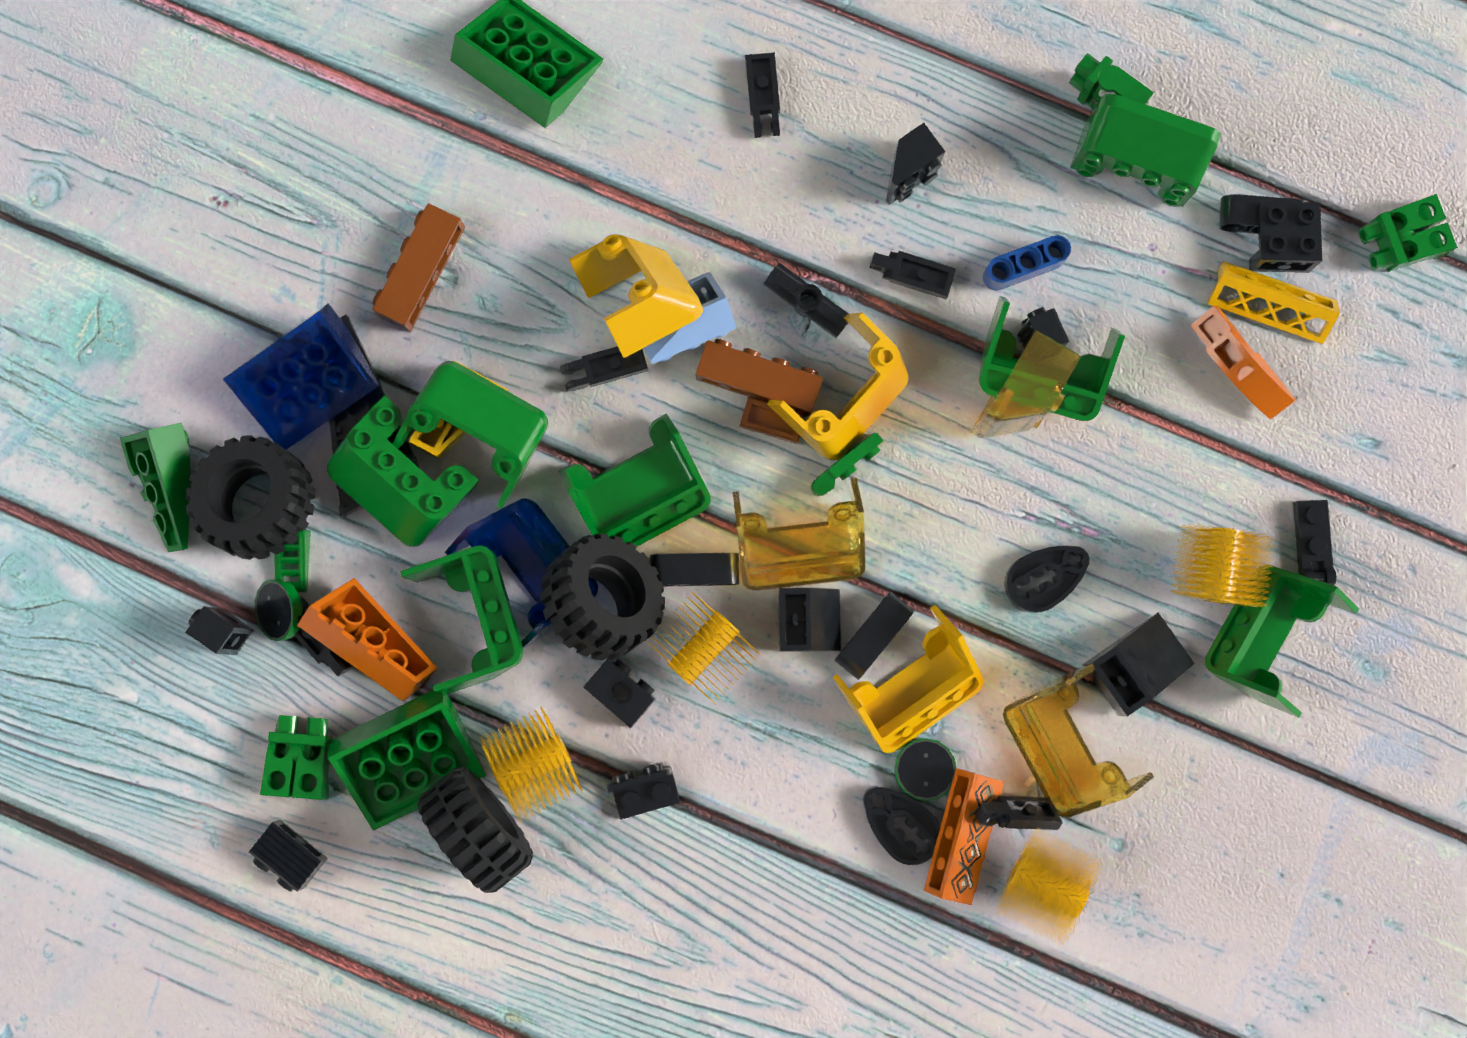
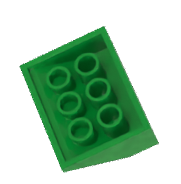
[450,0,603,128]
[328,690,486,831]

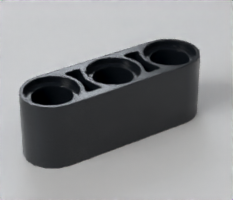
[1219,194,1308,234]
[650,553,740,587]
[834,591,914,680]

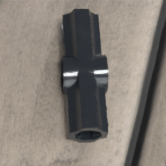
[764,262,849,338]

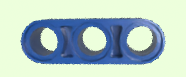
[983,235,1071,291]

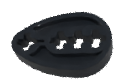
[1004,546,1090,613]
[863,786,940,865]

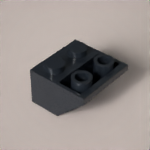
[886,122,945,205]
[778,588,841,652]

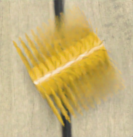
[1171,524,1276,607]
[646,591,760,705]
[480,706,583,823]
[996,827,1102,945]

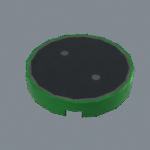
[255,578,302,641]
[894,738,957,801]

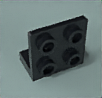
[1249,201,1322,273]
[606,762,681,820]

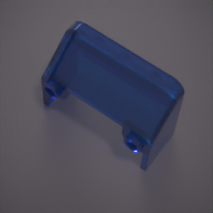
[445,498,598,649]

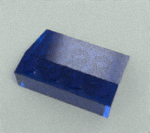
[223,303,379,450]

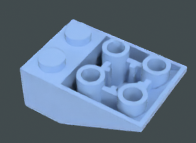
[644,272,737,364]

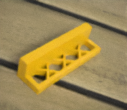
[1208,261,1340,344]

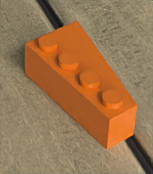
[297,578,438,701]

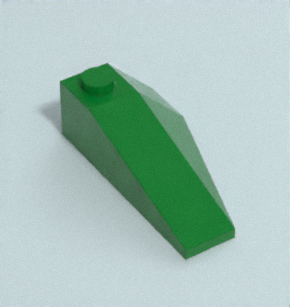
[120,422,190,552]

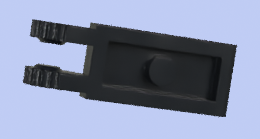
[745,52,780,138]
[560,346,649,392]

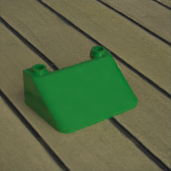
[559,413,711,547]

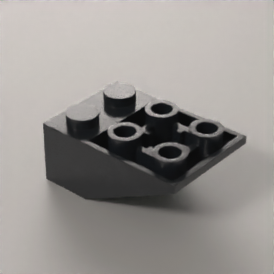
[1082,612,1195,717]

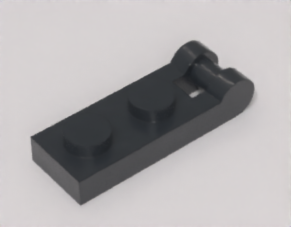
[1293,500,1337,585]

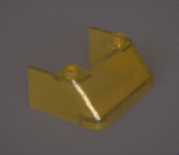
[970,331,1081,439]
[732,478,865,591]
[1003,664,1154,818]

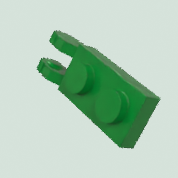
[810,432,883,496]

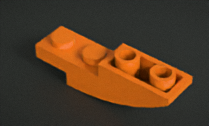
[1190,306,1297,420]

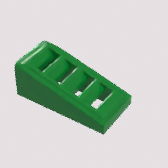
[274,529,311,592]

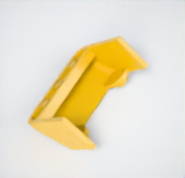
[568,234,703,358]
[767,312,909,460]
[832,605,984,753]

